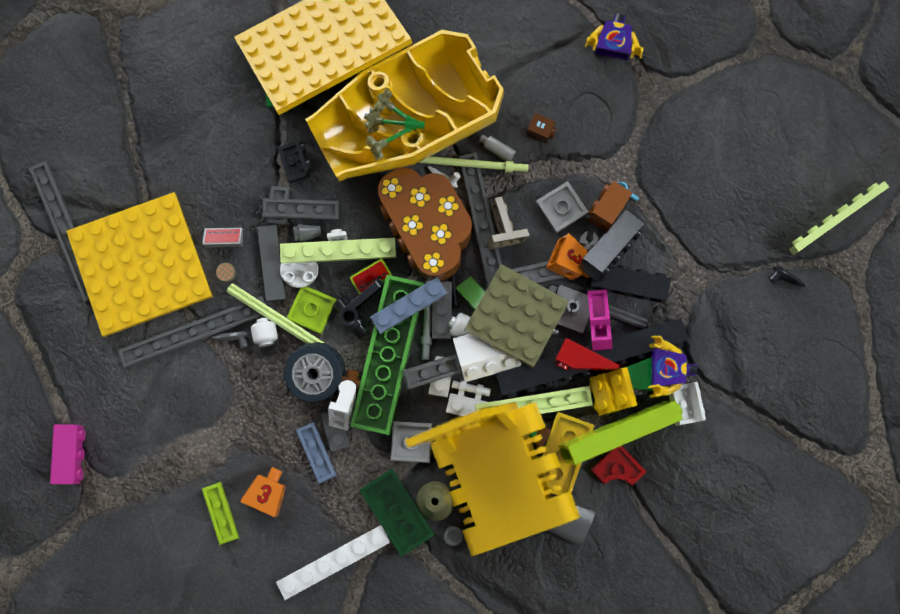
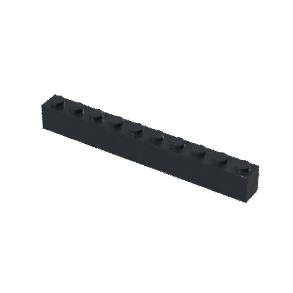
[495,318,688,399]

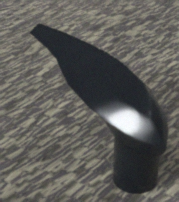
[769,267,806,287]

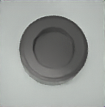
[443,526,463,546]

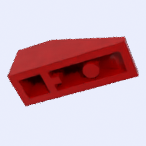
[554,338,619,371]

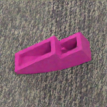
[588,289,612,350]

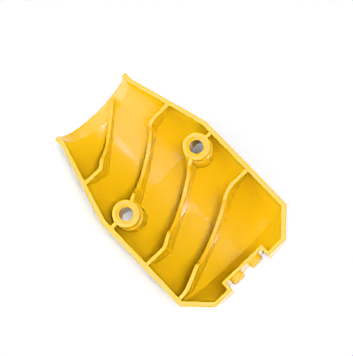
[306,30,504,182]

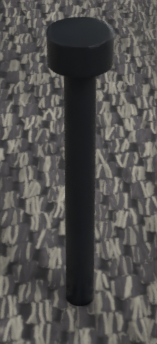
[451,274,459,307]

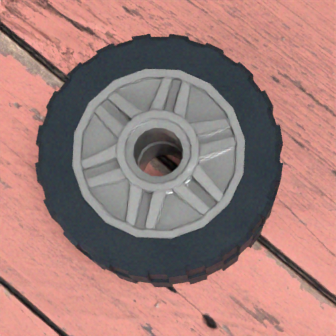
[283,342,346,403]

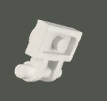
[446,380,491,416]

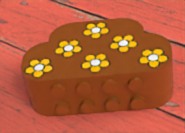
[378,168,472,282]

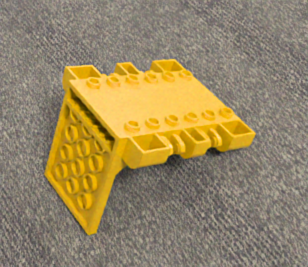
[405,402,580,556]

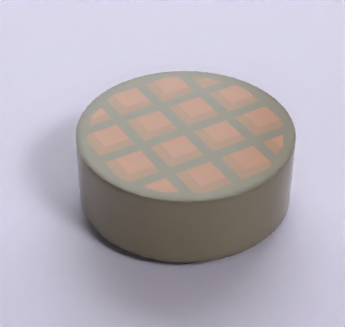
[216,263,236,282]

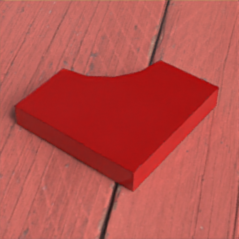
[590,445,646,485]

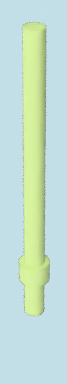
[419,156,528,173]

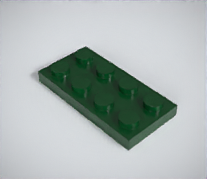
[359,468,435,557]

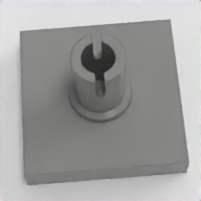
[556,285,590,334]

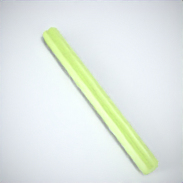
[227,284,324,344]

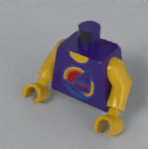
[584,14,643,61]
[648,336,698,398]

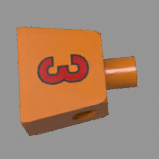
[546,234,590,280]
[240,467,286,517]

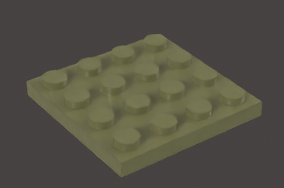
[464,264,569,369]

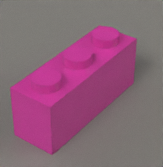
[50,425,86,484]

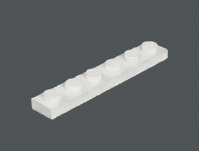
[276,525,391,600]

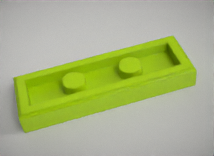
[202,482,239,545]

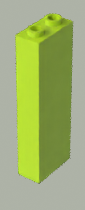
[558,401,683,465]

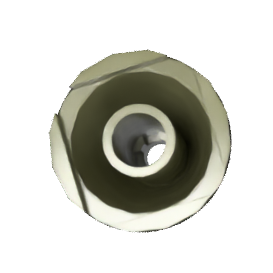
[416,481,455,521]

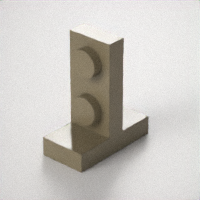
[487,197,529,249]

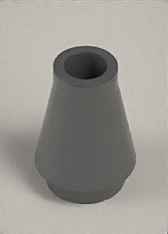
[293,224,321,243]

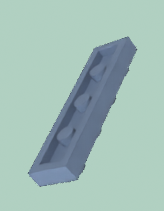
[370,277,447,334]

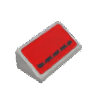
[202,228,243,247]

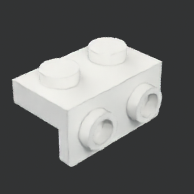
[669,382,706,426]

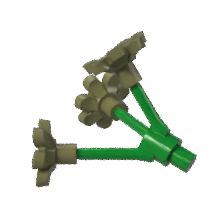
[364,88,425,161]

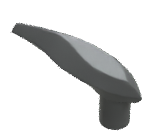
[212,332,248,348]

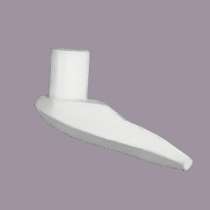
[428,166,460,187]

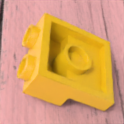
[589,367,637,416]

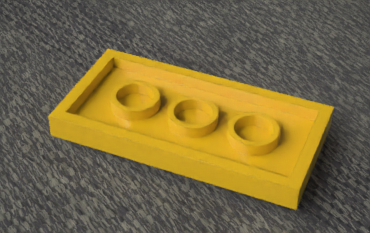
[542,412,594,495]

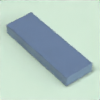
[296,422,337,484]

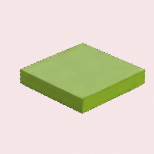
[287,286,337,335]

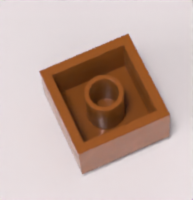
[588,181,633,232]

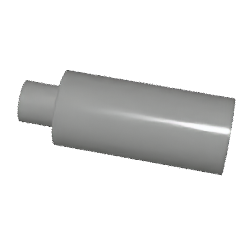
[479,135,516,161]

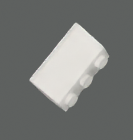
[453,334,521,382]

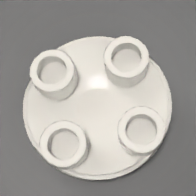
[280,262,318,288]

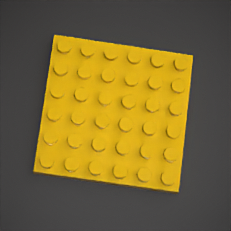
[66,192,213,337]

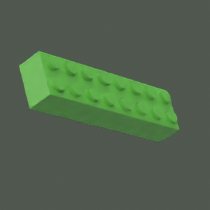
[350,275,424,436]

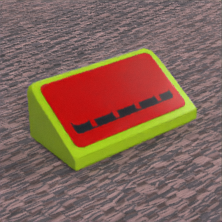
[350,258,392,294]

